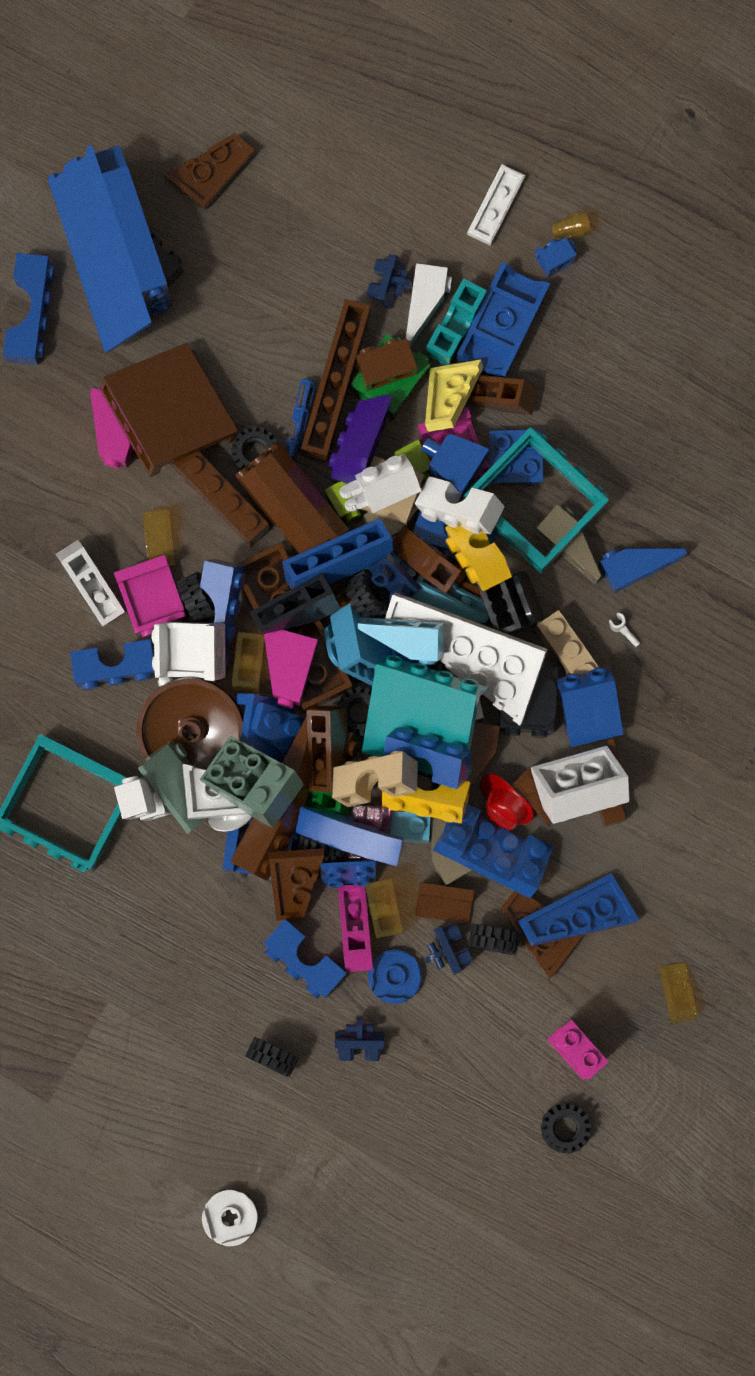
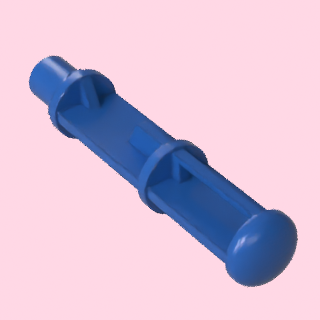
[286,379,316,459]

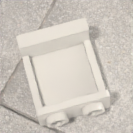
[152,622,225,681]

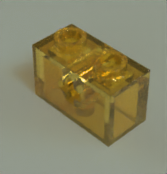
[232,632,265,693]
[365,879,403,940]

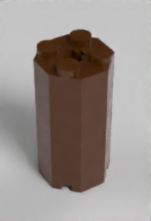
[235,442,349,554]

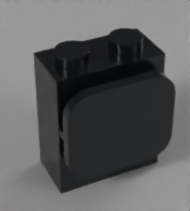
[478,571,544,635]
[499,666,558,738]

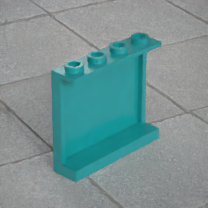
[362,655,487,777]

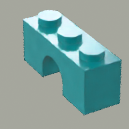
[426,278,487,365]

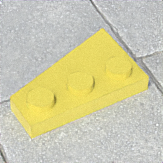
[425,360,484,432]

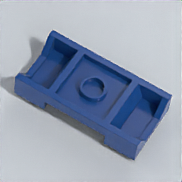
[456,261,550,378]
[433,804,553,898]

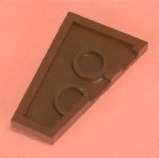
[164,133,255,210]
[269,849,324,921]
[501,891,582,980]

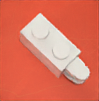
[339,453,421,513]

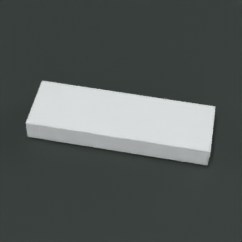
[467,164,525,246]

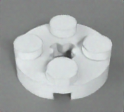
[202,1190,258,1246]

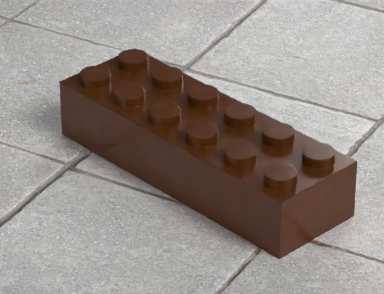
[237,542,353,714]

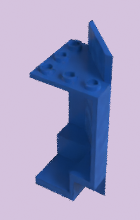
[47,145,173,353]

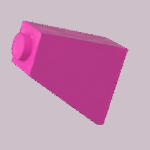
[90,388,133,469]
[264,630,318,708]

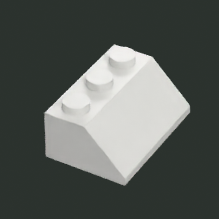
[531,746,629,824]

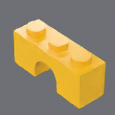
[445,526,512,591]
[382,781,470,824]

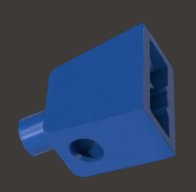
[421,434,489,499]

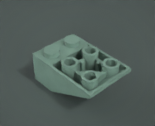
[199,736,304,828]

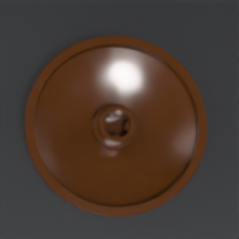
[136,677,244,770]

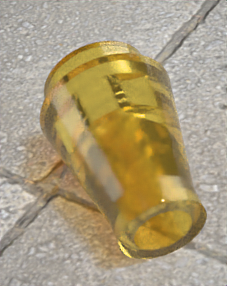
[551,211,591,239]

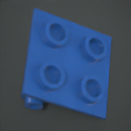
[489,430,543,486]
[320,858,376,888]

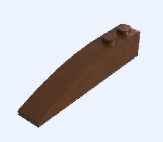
[230,717,309,881]

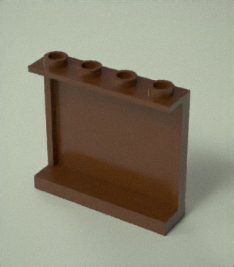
[99,343,238,477]

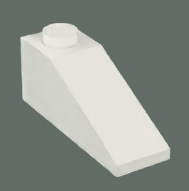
[406,263,452,347]
[56,540,125,626]

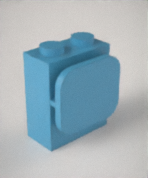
[324,604,391,686]

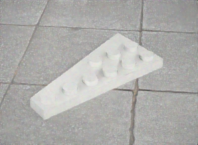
[385,592,548,726]

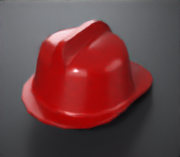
[480,774,534,831]

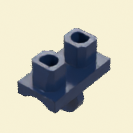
[367,254,413,309]
[368,553,421,600]
[424,925,473,975]
[335,1016,384,1061]

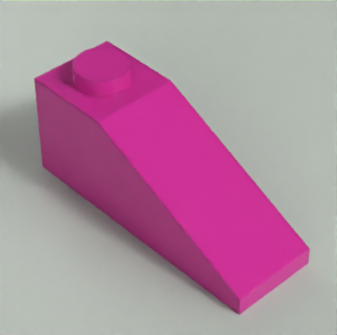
[338,885,373,972]

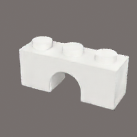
[415,477,505,534]
[114,776,172,821]

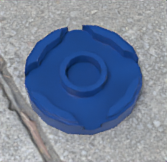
[368,949,422,1004]

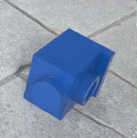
[534,237,577,278]

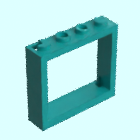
[463,427,609,574]
[0,734,127,873]

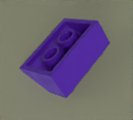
[329,395,392,484]

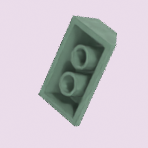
[138,739,206,834]

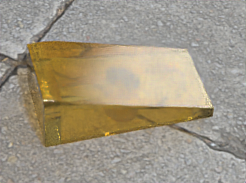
[143,509,176,566]
[658,962,698,1024]

